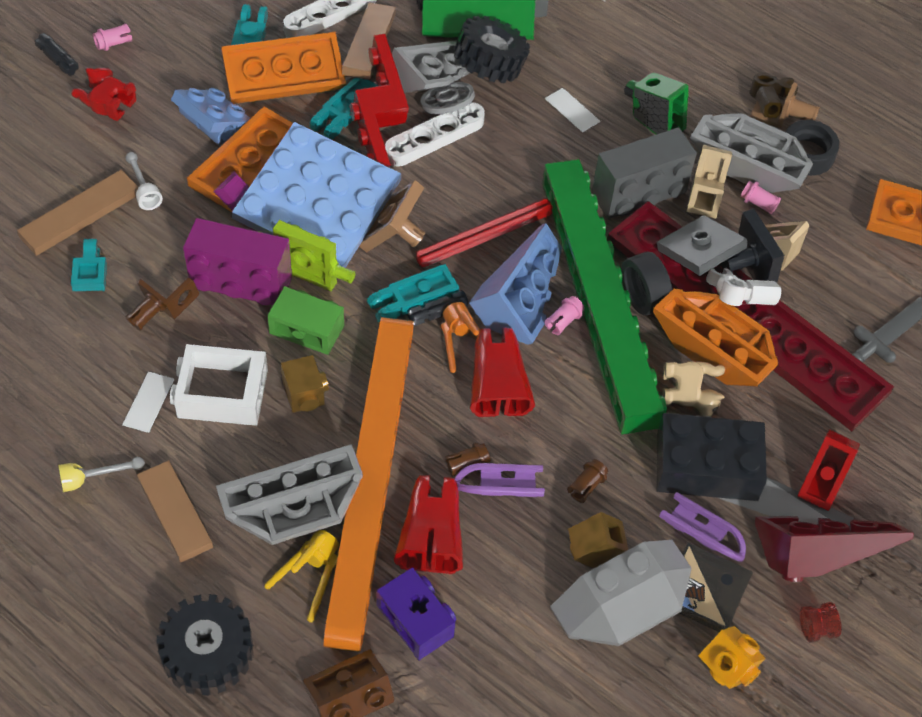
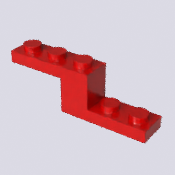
[350,34,409,168]

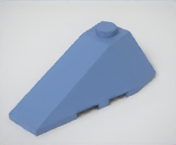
[469,223,562,345]

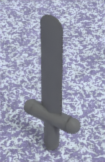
[852,296,922,363]

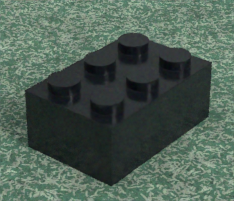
[657,413,767,501]

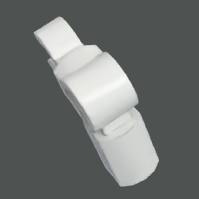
[706,268,781,306]

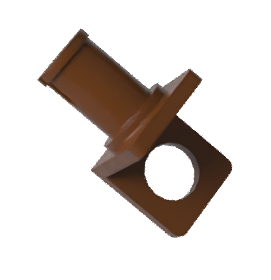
[125,278,199,331]

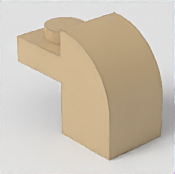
[686,145,732,219]

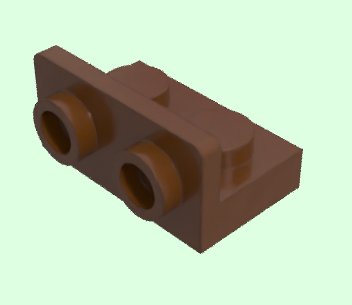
[303,649,394,717]

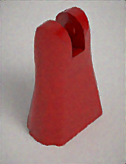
[470,328,535,417]
[394,475,463,574]

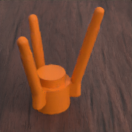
[440,302,480,373]

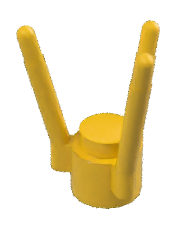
[264,530,339,623]

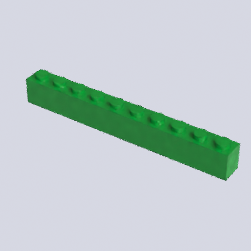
[542,159,667,435]

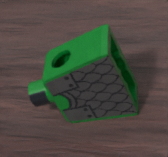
[624,73,689,135]

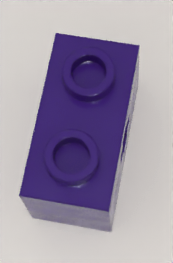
[377,567,456,661]

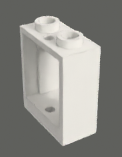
[170,344,268,426]

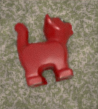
[71,68,136,121]

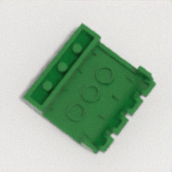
[422,0,535,40]

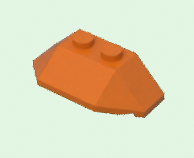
[653,289,778,386]

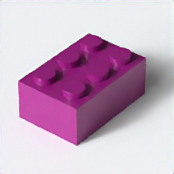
[183,218,292,305]

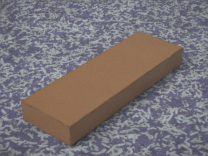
[137,460,213,563]

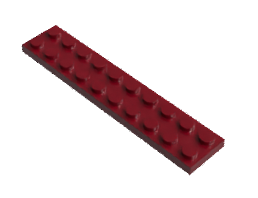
[607,201,894,432]

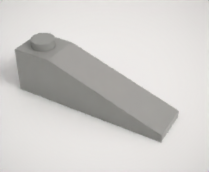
[392,41,470,93]

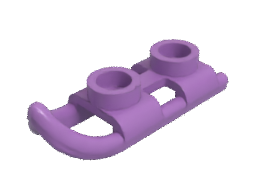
[455,463,545,497]
[659,492,746,562]

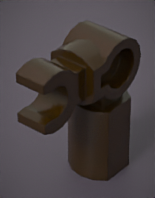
[749,73,798,118]

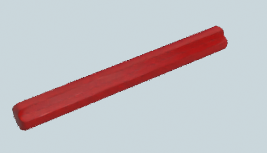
[415,198,553,268]

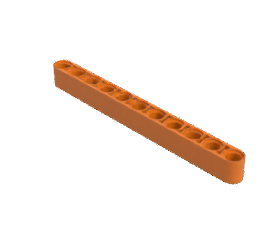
[324,317,414,652]

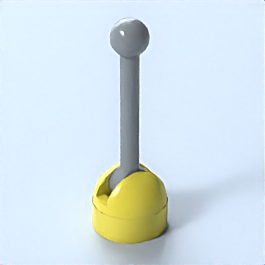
[58,457,145,492]

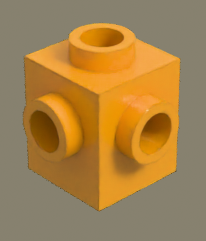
[698,626,766,689]

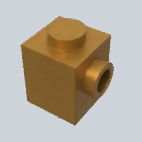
[281,355,329,413]
[568,512,629,568]

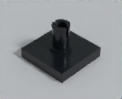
[721,208,785,283]

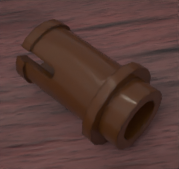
[445,442,491,477]
[567,459,608,503]

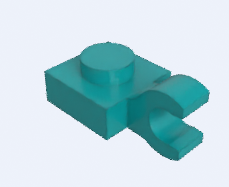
[71,239,107,291]

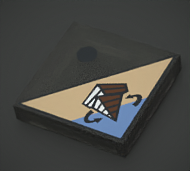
[679,542,753,632]

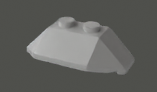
[690,113,813,193]
[216,444,363,545]
[550,540,692,646]

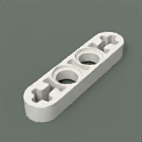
[284,0,377,38]
[385,102,484,166]

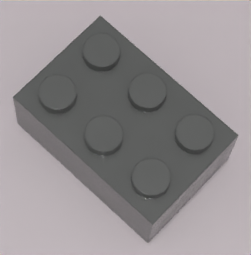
[591,127,697,219]

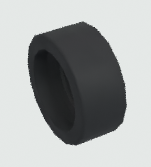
[785,119,840,176]
[621,251,672,316]

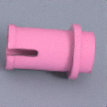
[93,24,132,51]
[741,181,782,215]
[544,296,585,336]

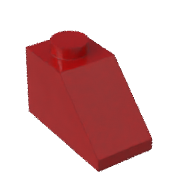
[797,429,860,511]

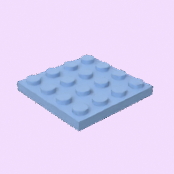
[232,122,402,268]

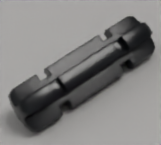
[35,33,79,76]
[407,290,468,326]

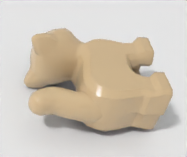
[662,361,725,417]

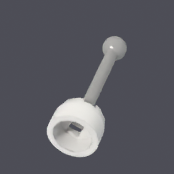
[125,152,163,210]

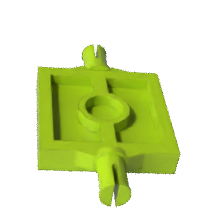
[258,220,356,292]

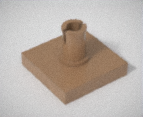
[359,180,425,253]

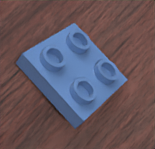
[171,88,251,147]

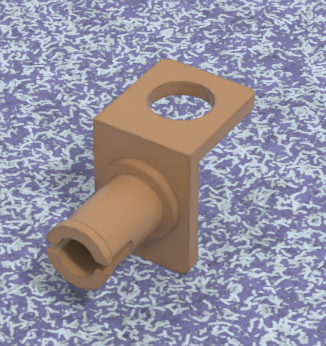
[750,82,820,128]

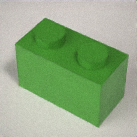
[268,286,344,355]

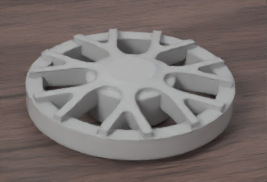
[421,82,475,115]

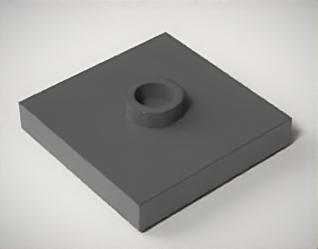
[657,215,747,275]

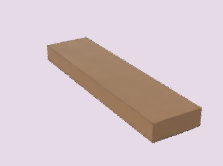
[342,2,396,80]
[17,170,138,256]

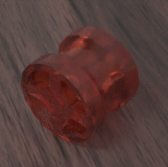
[799,602,842,643]

